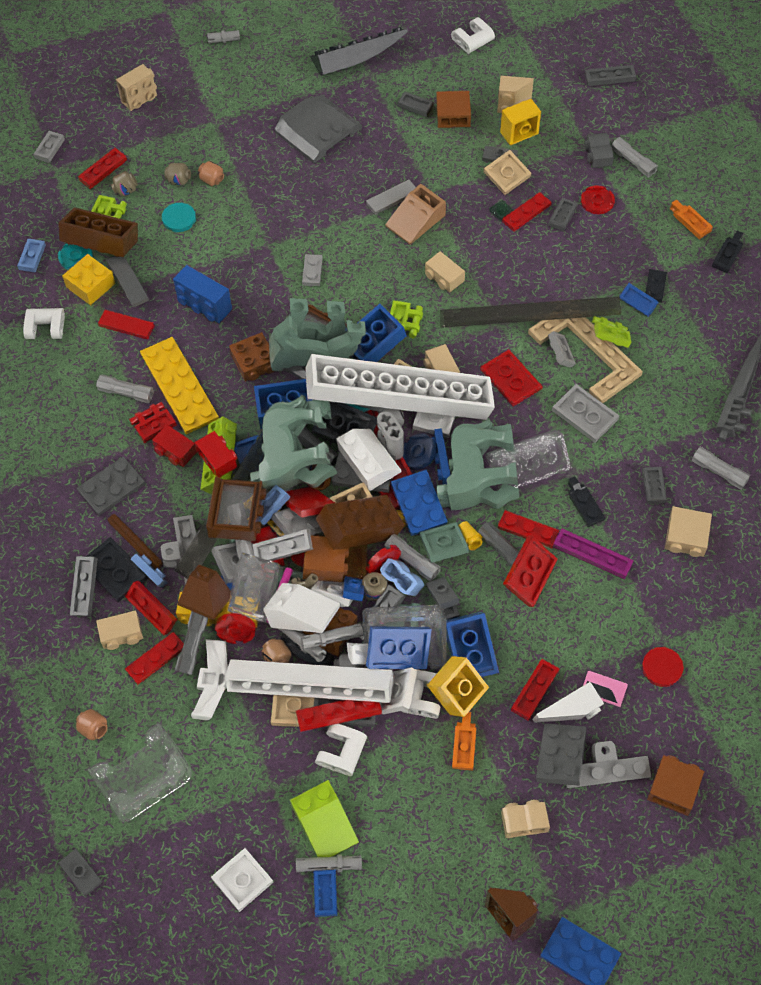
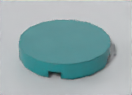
[162,203,196,232]
[58,243,93,270]

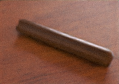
[108,514,163,570]

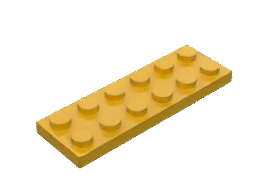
[140,337,219,435]

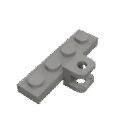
[161,515,202,585]
[566,741,651,788]

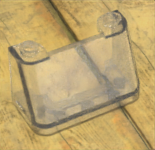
[362,605,447,669]
[87,722,192,822]

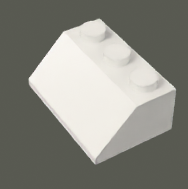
[337,429,402,491]

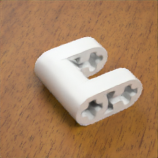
[451,17,495,54]
[23,308,65,339]
[402,669,441,719]
[315,724,367,776]

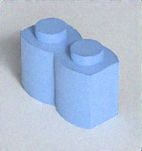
[380,558,424,596]

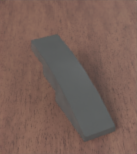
[106,256,149,307]

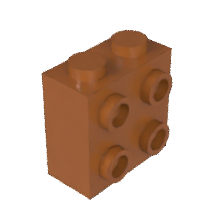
[436,91,471,128]
[229,332,274,382]
[303,536,349,583]
[303,608,358,657]
[647,755,704,816]

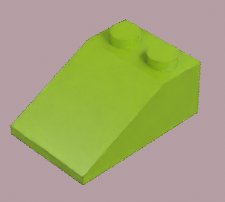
[290,780,359,857]

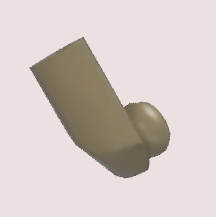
[291,574,318,589]

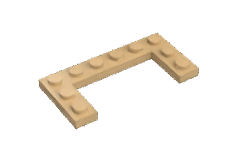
[528,302,643,403]

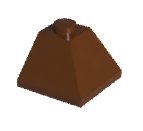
[178,564,233,620]

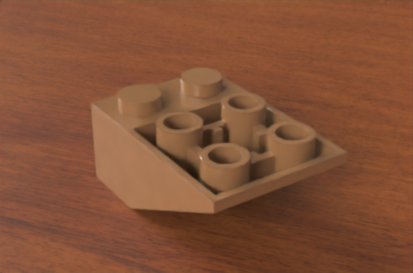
[385,184,446,245]

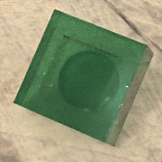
[489,200,514,222]

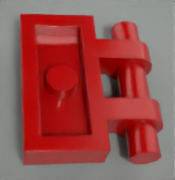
[129,402,177,443]

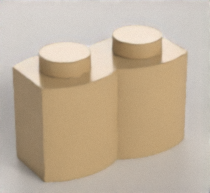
[501,800,550,838]

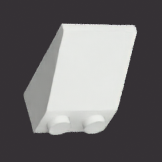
[263,583,340,633]
[533,682,604,723]

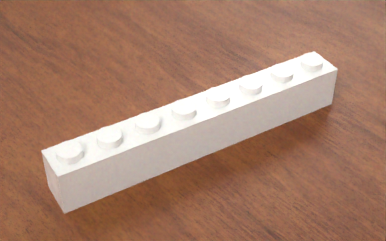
[225,659,394,703]

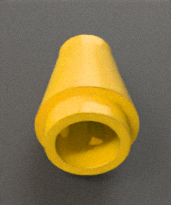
[459,521,483,550]

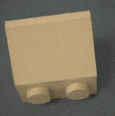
[497,76,534,113]

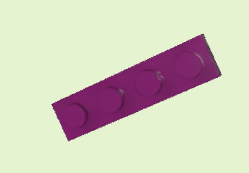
[553,528,634,580]

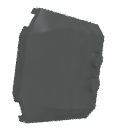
[274,95,362,163]

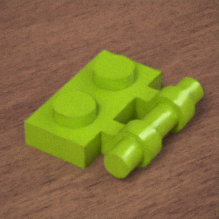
[91,195,127,218]
[390,300,423,339]
[592,316,632,348]

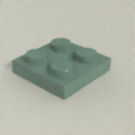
[420,522,469,563]

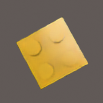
[500,99,541,145]
[62,254,116,306]
[427,656,489,717]

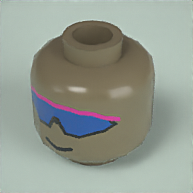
[165,163,191,185]
[111,171,138,196]
[362,572,388,601]

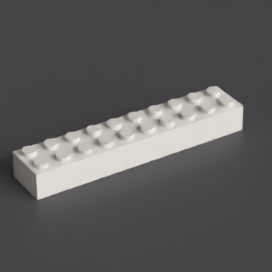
[306,354,495,420]

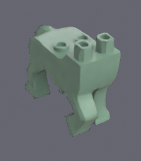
[269,298,366,371]
[250,395,337,491]
[437,419,519,511]

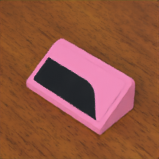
[583,671,628,707]

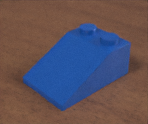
[442,612,499,677]

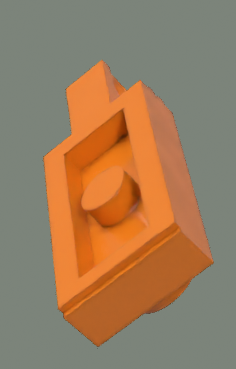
[670,200,713,240]
[452,712,476,771]

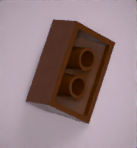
[484,888,538,942]

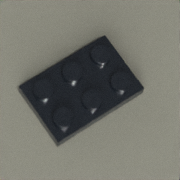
[85,537,149,602]

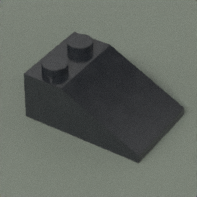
[311,401,377,444]

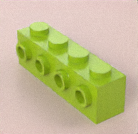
[200,417,237,495]

